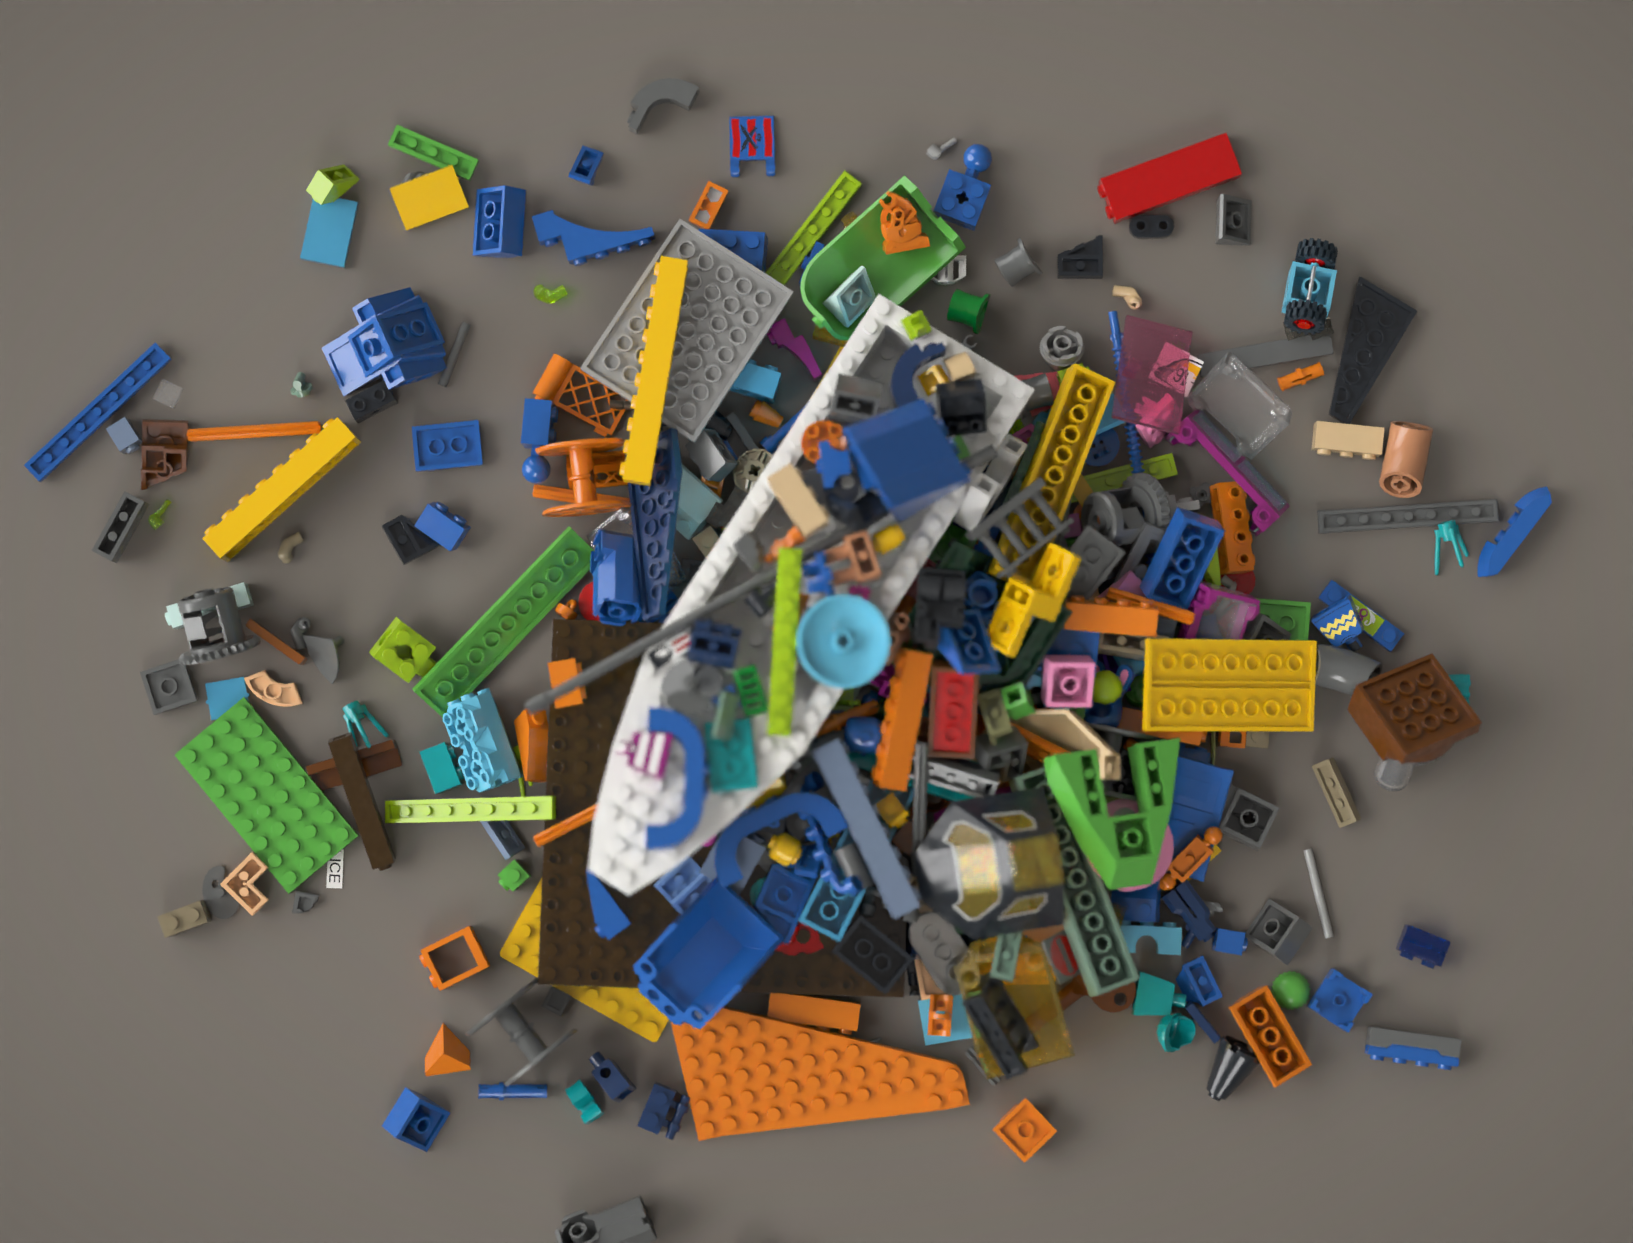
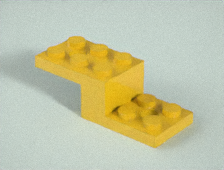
[987,542,1081,658]

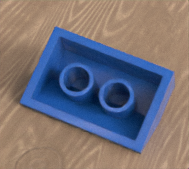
[473,185,526,258]

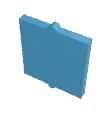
[205,677,250,720]

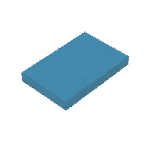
[300,198,359,268]

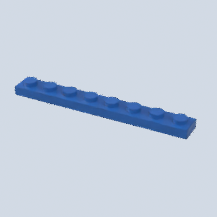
[24,342,172,482]

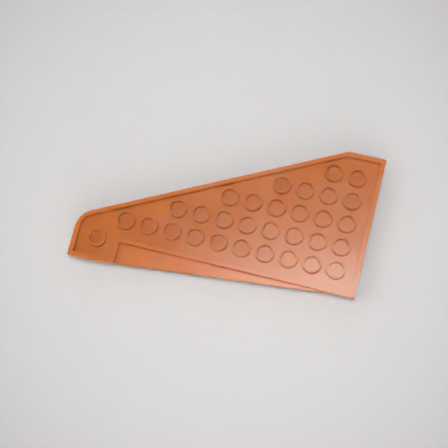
[671,1006,970,1141]

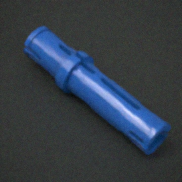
[478,1082,547,1100]

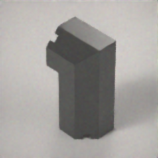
[555,1195,657,1243]

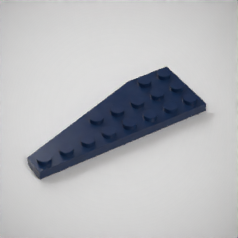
[625,428,682,622]

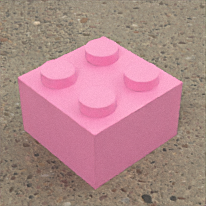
[1041,655,1095,708]

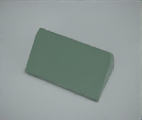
[712,691,740,741]

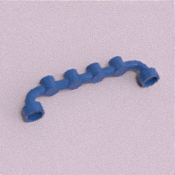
[798,771,863,896]

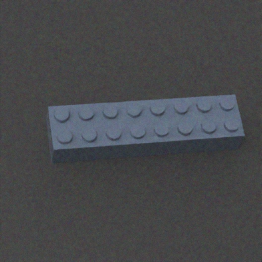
[810,739,921,919]

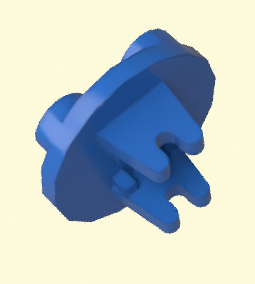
[1084,428,1120,467]
[801,551,835,597]

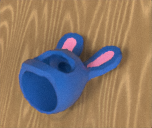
[1083,660,1134,728]

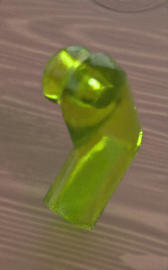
[533,285,568,304]

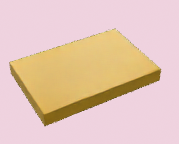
[390,164,469,230]

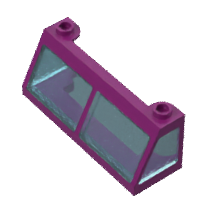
[1165,407,1290,537]

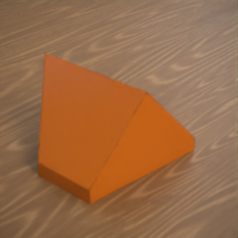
[425,1023,471,1076]

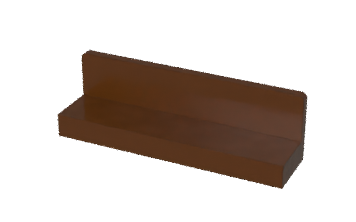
[306,739,402,791]

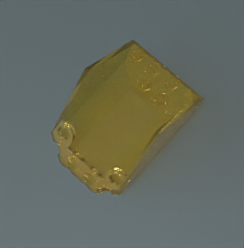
[955,934,1076,1080]

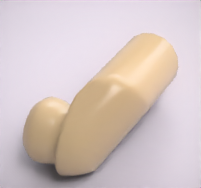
[1112,285,1142,310]

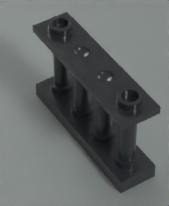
[962,971,1040,1079]

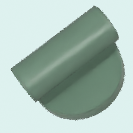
[290,372,313,397]

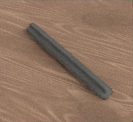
[912,742,928,877]

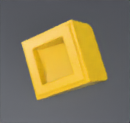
[917,364,951,396]

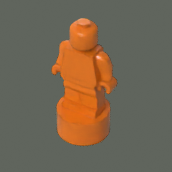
[764,526,806,563]

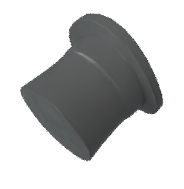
[994,238,1043,288]
[1015,373,1054,419]

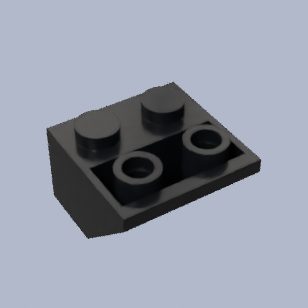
[935,379,987,437]

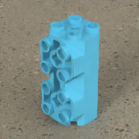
[443,688,523,793]

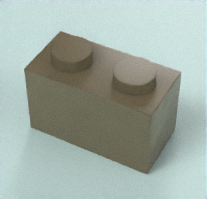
[157,900,212,938]

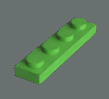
[388,125,479,181]

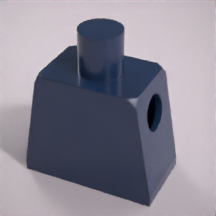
[589,1051,637,1103]

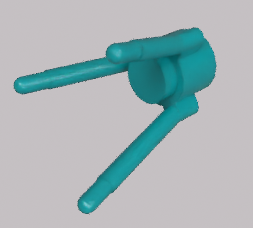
[1434,520,1469,575]
[342,700,389,748]

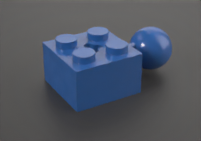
[933,144,992,231]
[521,398,559,484]

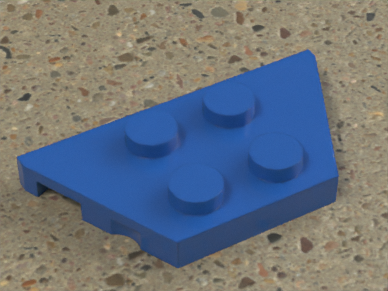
[753,863,816,945]

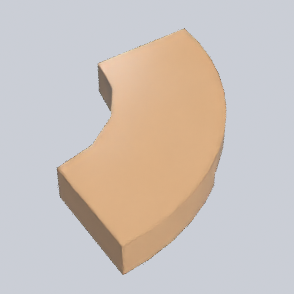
[244,670,303,707]

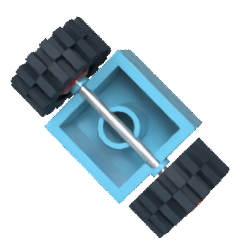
[1281,238,1338,335]

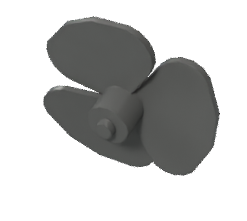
[661,659,723,716]

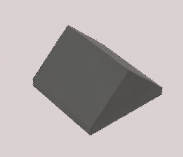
[1215,194,1252,245]

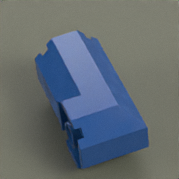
[590,529,642,626]

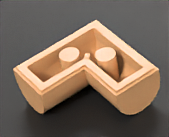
[220,852,269,916]

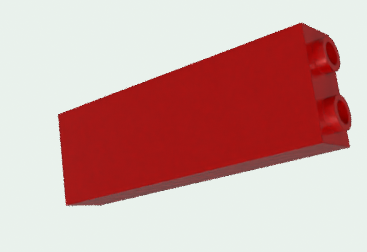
[1097,133,1242,224]

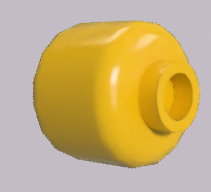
[767,832,803,866]

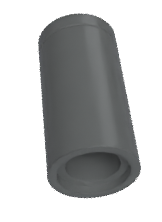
[834,842,874,889]

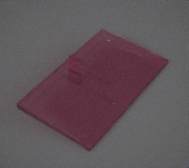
[1111,315,1193,435]

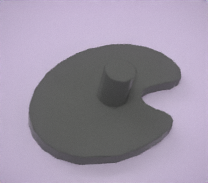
[202,866,240,919]

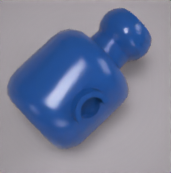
[844,716,882,757]

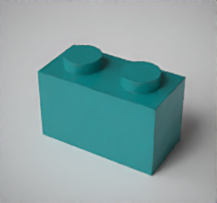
[419,742,465,794]

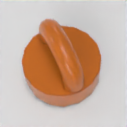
[555,599,578,620]

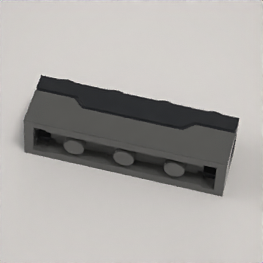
[909,748,1000,798]

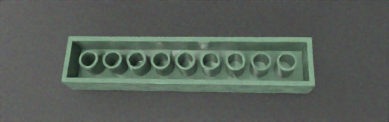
[1008,767,1139,997]

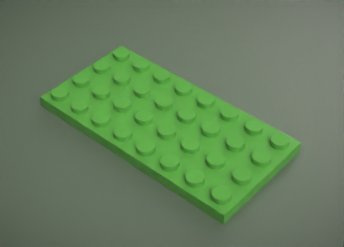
[175,697,359,894]

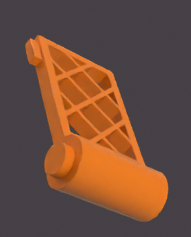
[533,354,628,437]

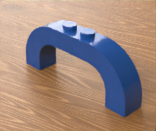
[645,708,709,852]
[714,792,848,888]

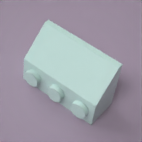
[676,463,723,540]

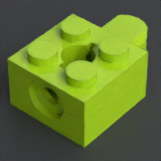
[369,617,437,683]

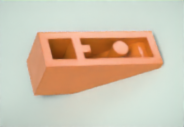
[514,708,549,782]

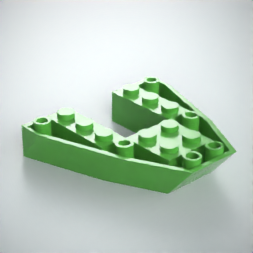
[1044,738,1180,890]

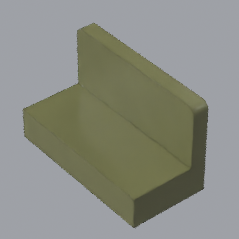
[978,689,1013,746]

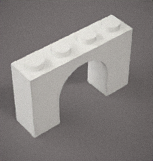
[954,434,1028,531]

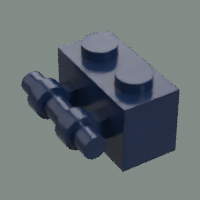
[688,619,742,670]
[637,1082,690,1140]

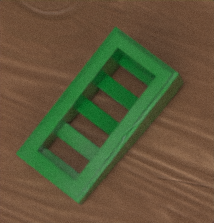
[733,665,768,718]

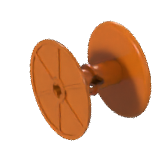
[535,438,632,517]

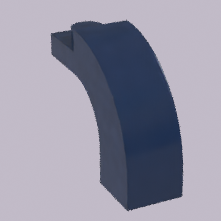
[890,342,946,409]

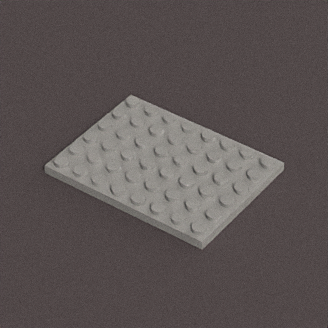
[580,219,794,443]

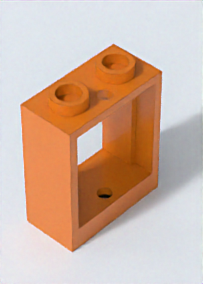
[419,925,491,991]

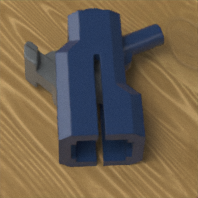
[1161,879,1223,949]

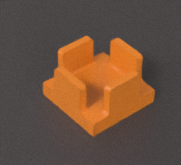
[993,1098,1057,1163]

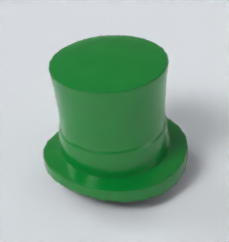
[947,289,991,335]

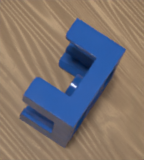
[1307,968,1373,1032]

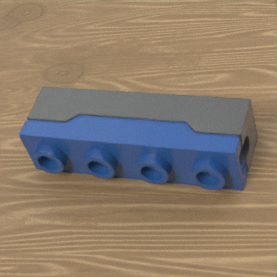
[1364,1026,1462,1070]

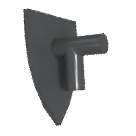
[303,634,344,684]

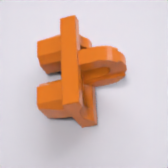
[927,994,953,1037]

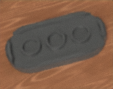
[909,911,979,995]

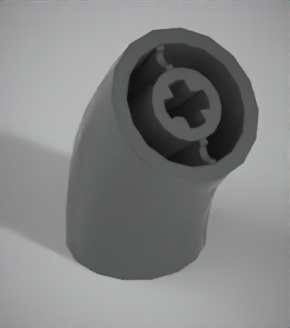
[1315,644,1383,696]

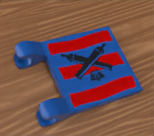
[729,116,775,177]

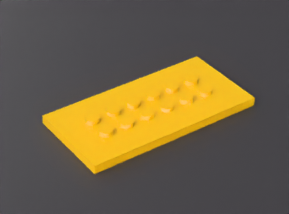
[1142,638,1317,731]

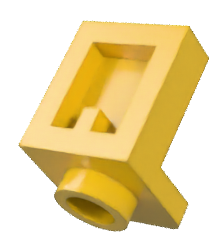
[875,792,909,829]

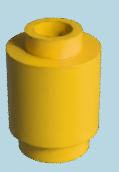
[871,523,906,555]

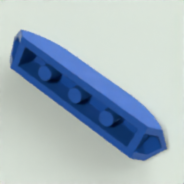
[1478,487,1552,577]

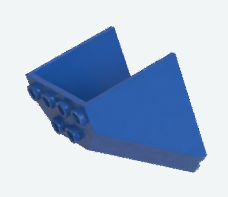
[843,399,972,523]
[633,877,784,1029]

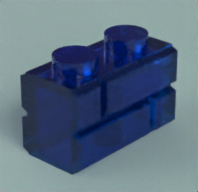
[1396,924,1451,969]

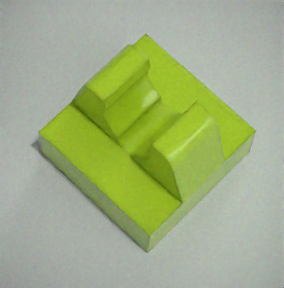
[901,310,932,342]

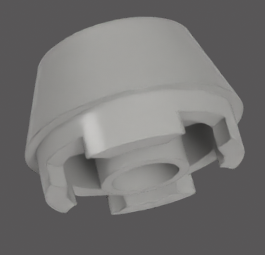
[1040,326,1084,371]

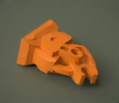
[879,191,930,255]

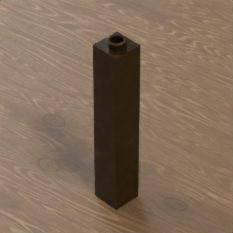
[328,732,396,871]

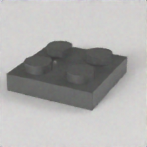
[140,659,198,715]

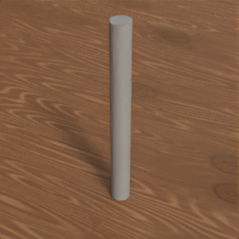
[1303,848,1334,938]

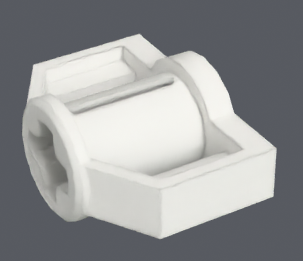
[931,255,966,285]

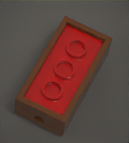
[928,660,979,759]

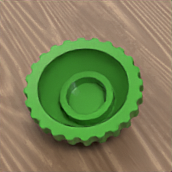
[1271,971,1311,1010]

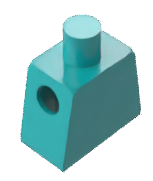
[1131,971,1186,1015]

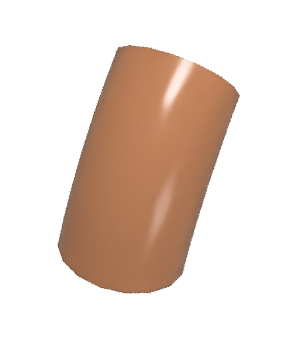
[1379,421,1433,498]

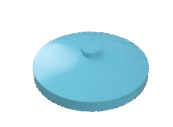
[796,594,890,689]

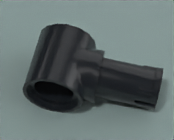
[744,579,777,618]

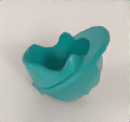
[1156,1013,1196,1053]

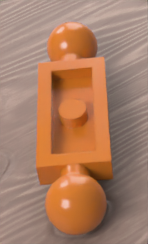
[1160,826,1222,891]

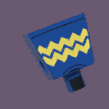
[1311,594,1364,651]

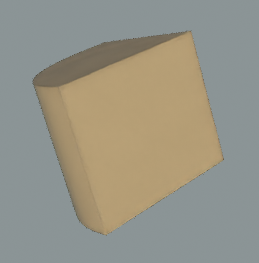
[943,352,976,382]

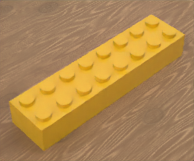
[202,417,361,562]

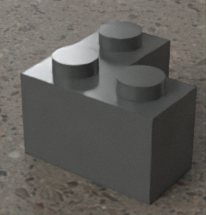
[974,726,1028,783]

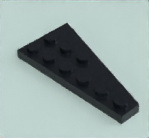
[1328,277,1417,424]

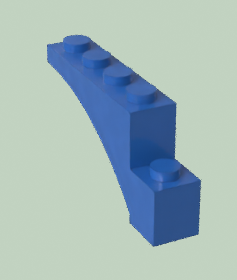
[531,210,655,266]

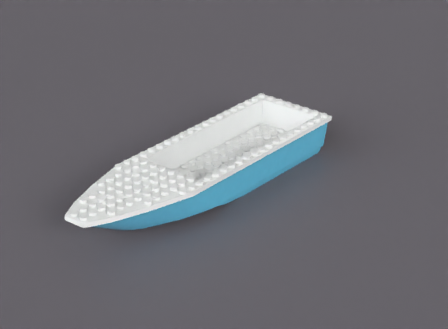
[589,294,1035,896]

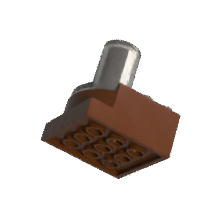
[1347,653,1482,792]

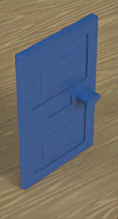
[1167,755,1234,882]

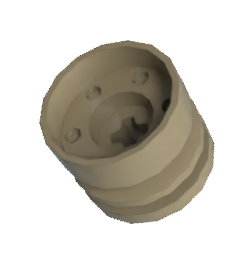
[733,449,773,496]

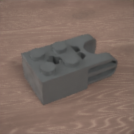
[1219,784,1280,851]

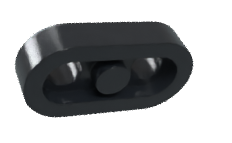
[1129,215,1174,239]

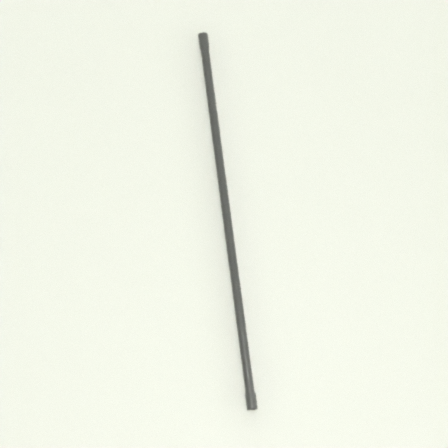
[524,444,998,715]

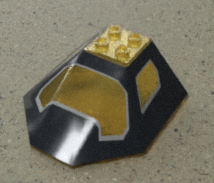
[913,787,1064,939]

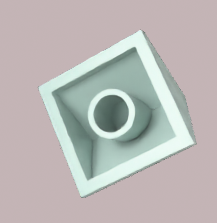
[822,266,876,328]

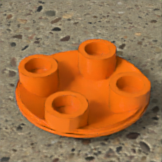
[801,420,847,465]

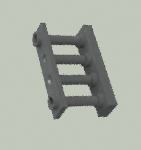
[965,477,1074,579]

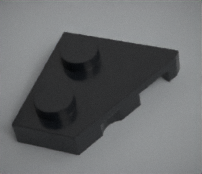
[1057,235,1103,279]
[382,515,441,565]

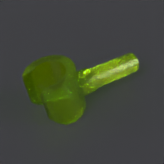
[148,499,171,530]

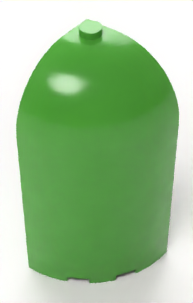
[800,175,966,340]

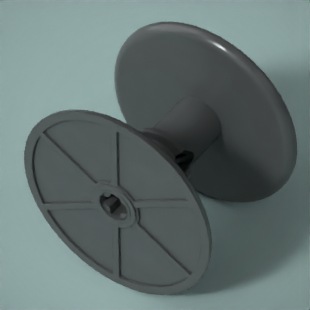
[1087,723,1157,801]
[465,978,578,1087]

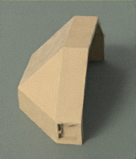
[969,709,1120,781]

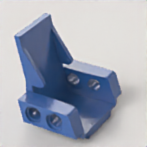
[322,287,447,396]

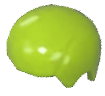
[1092,670,1123,705]

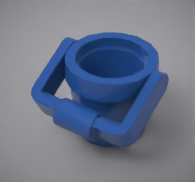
[964,571,998,610]

